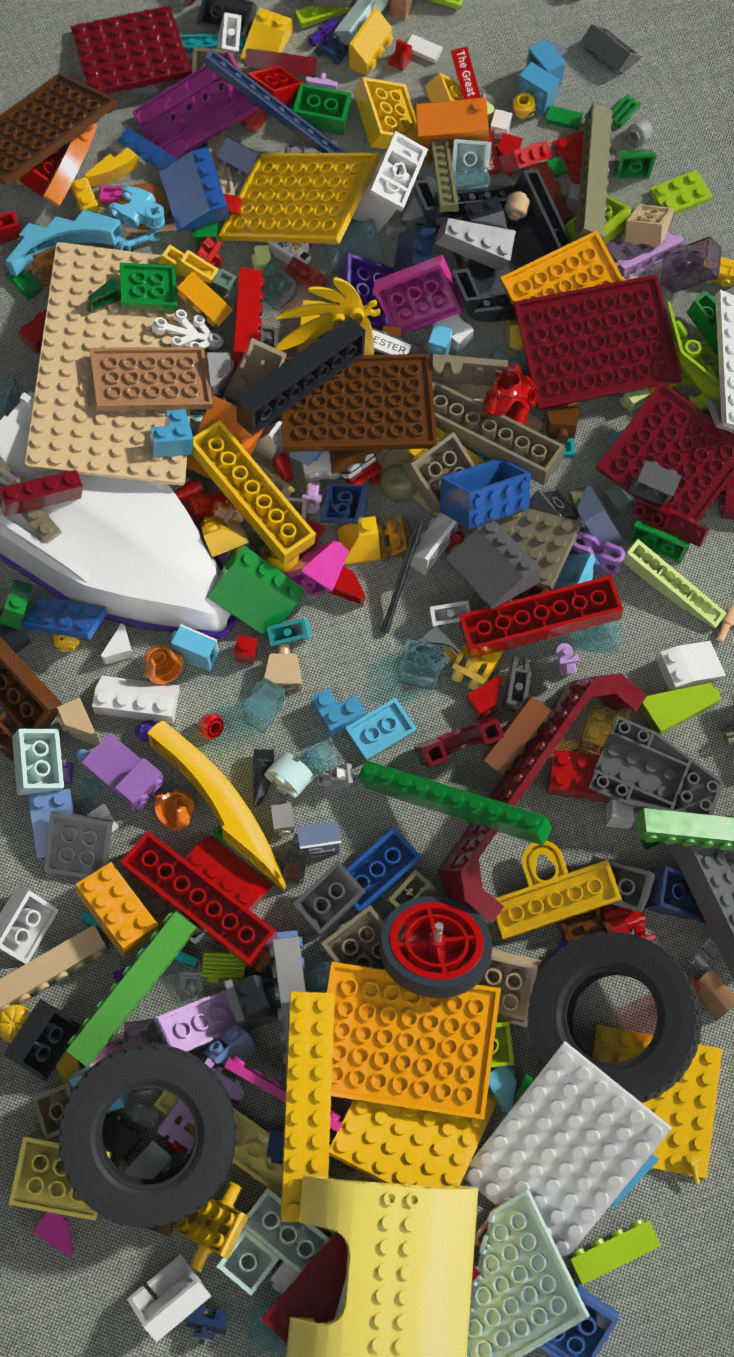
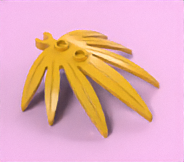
[274,277,380,355]

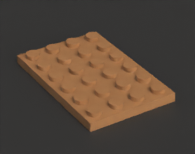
[89,347,213,411]

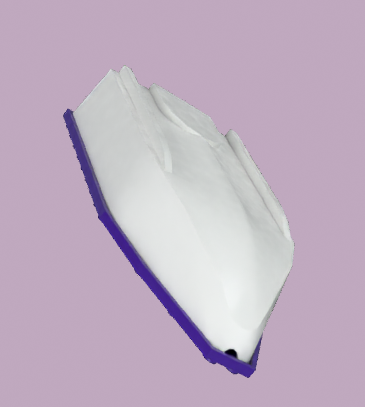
[0,391,239,640]

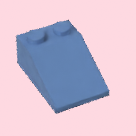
[29,789,75,859]

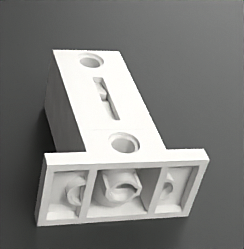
[352,131,428,232]

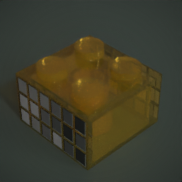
[578,704,630,754]

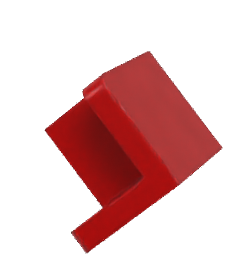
[388,39,412,72]

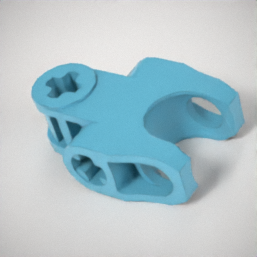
[109,185,165,230]

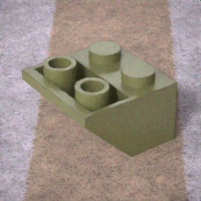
[387,869,442,910]

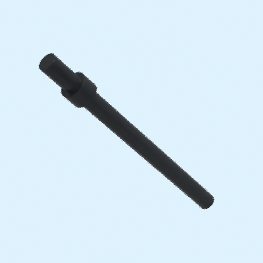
[381,521,424,634]

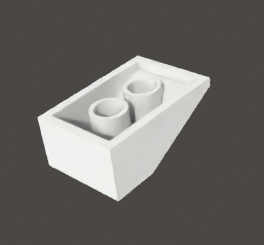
[656,641,726,691]

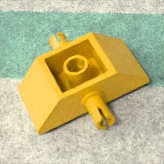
[175,1181,248,1272]

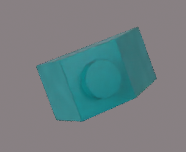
[266,618,313,646]

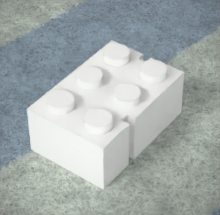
[127,1254,211,1342]

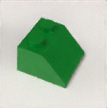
[614,149,656,179]

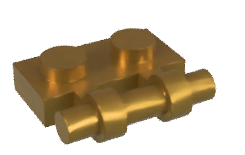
[377,515,409,562]

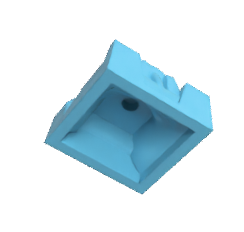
[552,553,600,590]

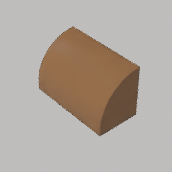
[693,969,734,1020]

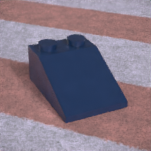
[320,483,368,524]
[644,866,706,923]

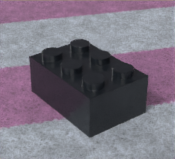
[3,999,81,1081]

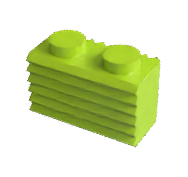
[202,951,246,985]

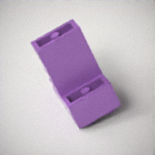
[82,733,164,814]

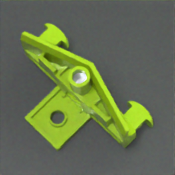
[666,301,720,412]

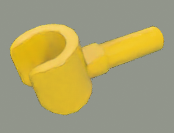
[686,1151,702,1184]

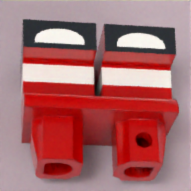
[340,453,383,490]

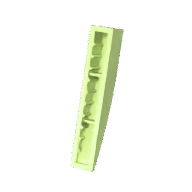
[623,539,726,628]

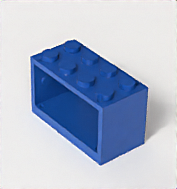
[440,457,531,529]

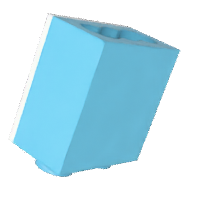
[170,624,219,672]

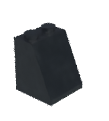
[233,975,281,1031]

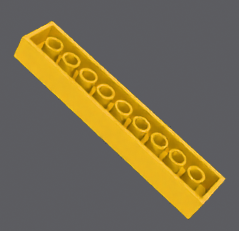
[280,992,335,1222]

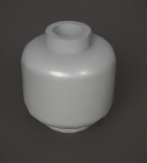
[627,119,653,145]

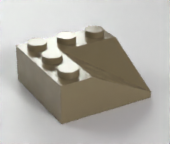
[402,432,475,513]
[321,905,385,970]

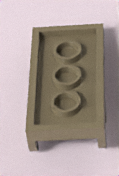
[223,338,287,401]
[431,354,508,391]

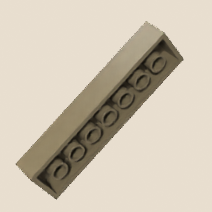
[432,380,565,485]

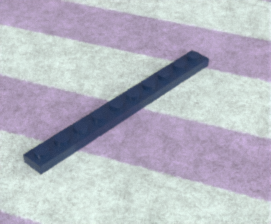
[202,49,346,153]

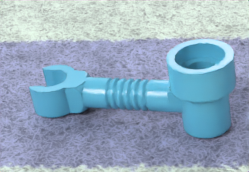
[113,229,161,251]

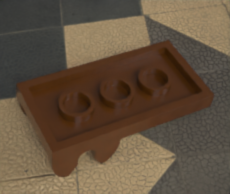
[541,864,611,943]

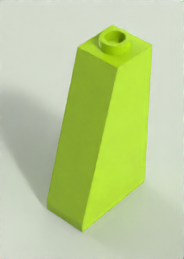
[639,683,721,735]

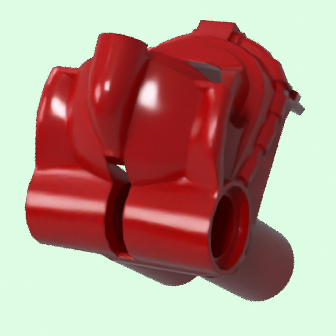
[483,362,539,425]

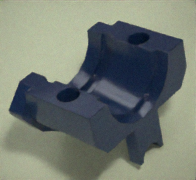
[314,34,348,65]

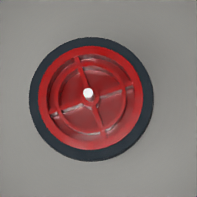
[379,896,492,998]

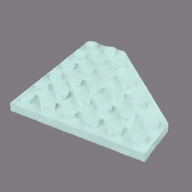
[467,1190,590,1357]

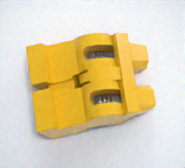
[451,644,504,690]

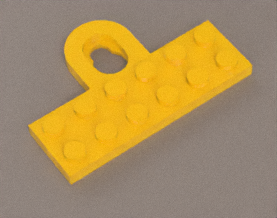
[495,841,622,940]

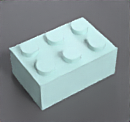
[12,729,64,795]

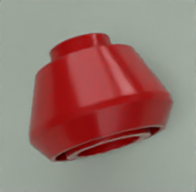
[198,713,224,740]

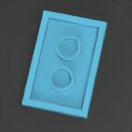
[345,697,417,760]

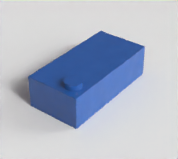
[346,827,422,914]

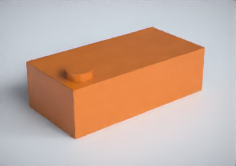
[416,98,489,147]

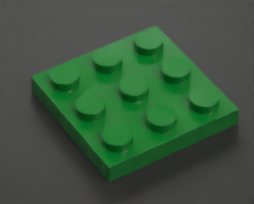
[119,262,177,311]

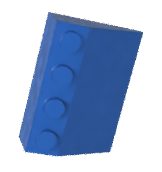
[159,147,230,233]
[539,1282,619,1357]

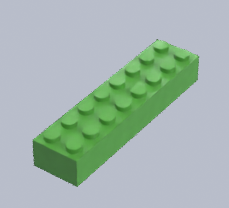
[66,911,198,1067]

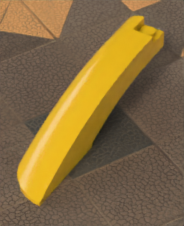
[147,721,287,891]

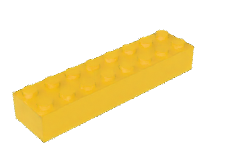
[191,420,316,565]

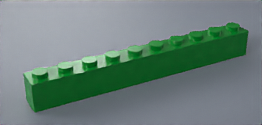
[358,760,552,846]

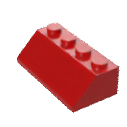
[185,835,274,911]

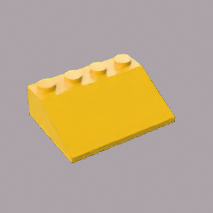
[353,77,419,149]

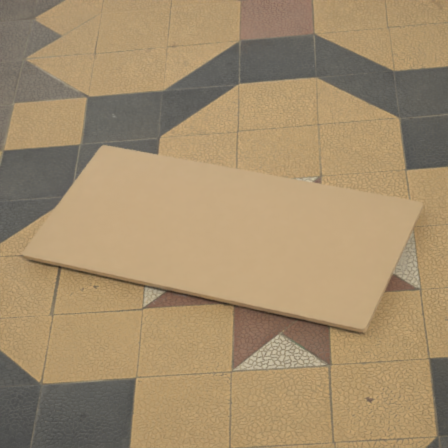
[25,242,198,485]

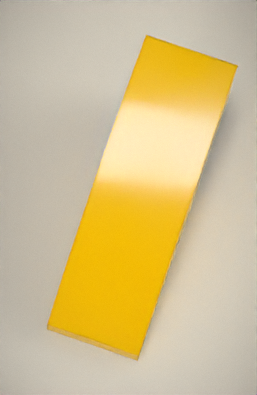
[84,147,139,187]
[158,244,219,283]

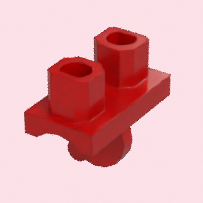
[194,236,222,268]

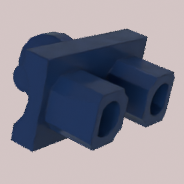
[186,1305,227,1345]

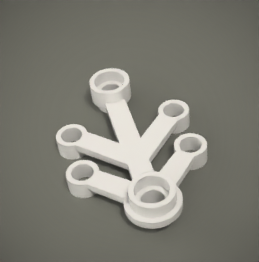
[151,310,223,351]

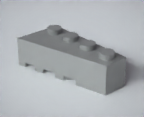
[436,218,516,271]

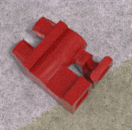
[601,904,656,942]

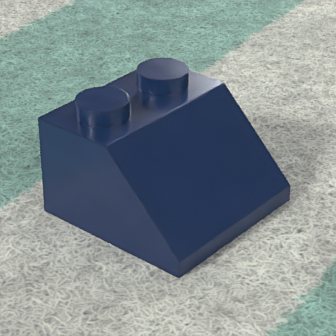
[217,136,260,175]

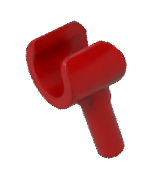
[445,531,465,554]

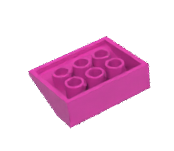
[373,255,463,335]

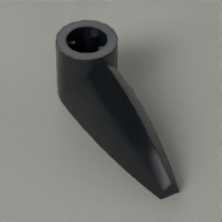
[253,749,274,806]

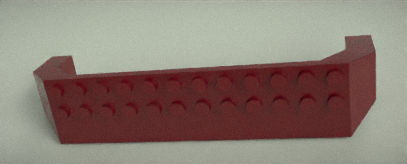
[437,673,647,923]

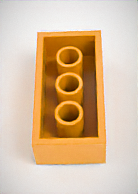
[76,862,159,958]

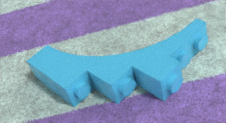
[6,210,124,276]

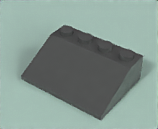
[446,519,541,609]

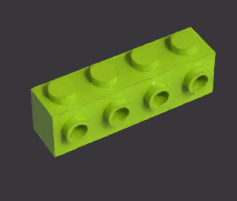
[569,1219,661,1285]

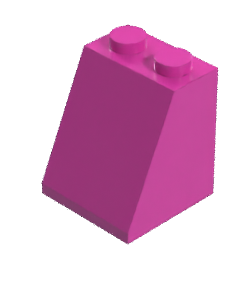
[284,541,349,596]

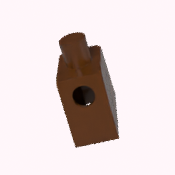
[543,406,580,444]

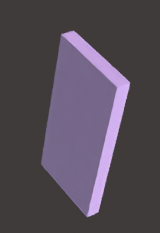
[154,989,246,1052]

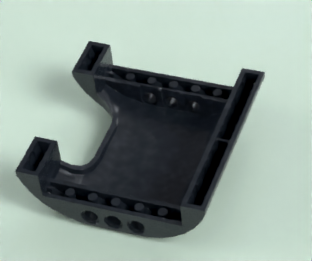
[412,169,572,322]

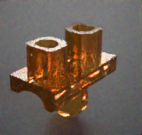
[211,499,244,527]

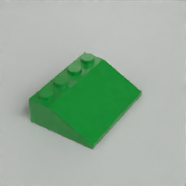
[207,545,305,640]

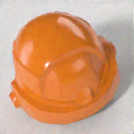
[143,644,184,685]
[154,789,195,831]

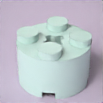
[264,752,313,798]

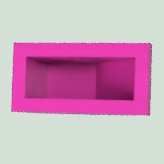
[33,1212,75,1258]

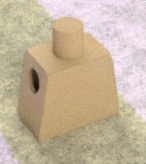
[264,644,302,690]

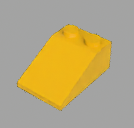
[240,8,292,61]

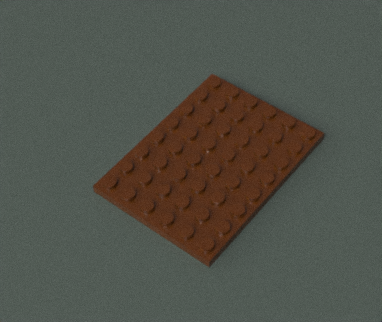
[0,72,118,186]
[282,354,437,452]

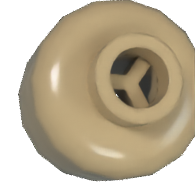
[504,191,530,220]

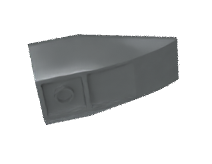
[588,716,725,815]

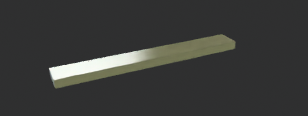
[431,139,459,212]

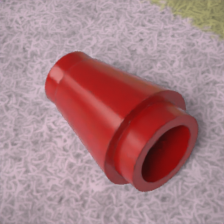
[272,454,294,483]
[174,479,204,501]

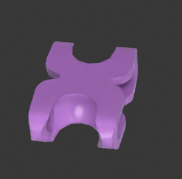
[568,532,625,577]

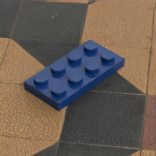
[21,596,108,640]

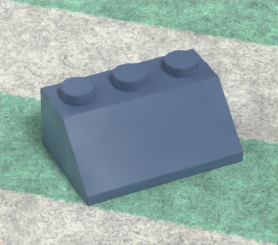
[577,485,624,546]

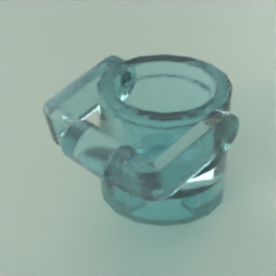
[301,737,340,773]

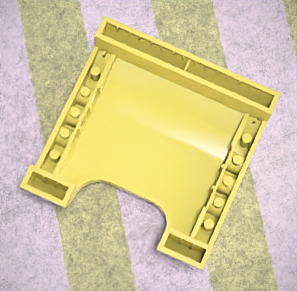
[286,1175,478,1357]

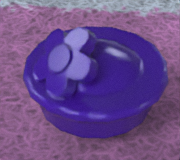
[134,720,157,742]

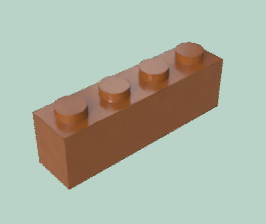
[481,694,552,775]

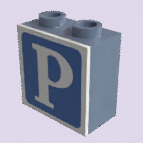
[293,821,341,859]

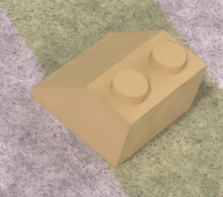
[56,697,100,746]

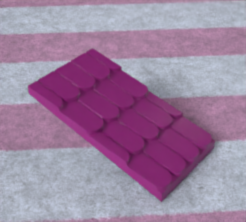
[132,51,260,159]

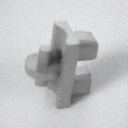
[317,763,353,793]

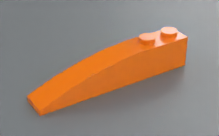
[43,124,98,207]

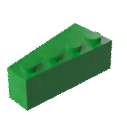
[686,291,718,357]

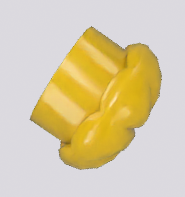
[0,1004,31,1043]

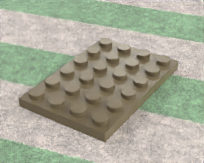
[446,509,582,590]

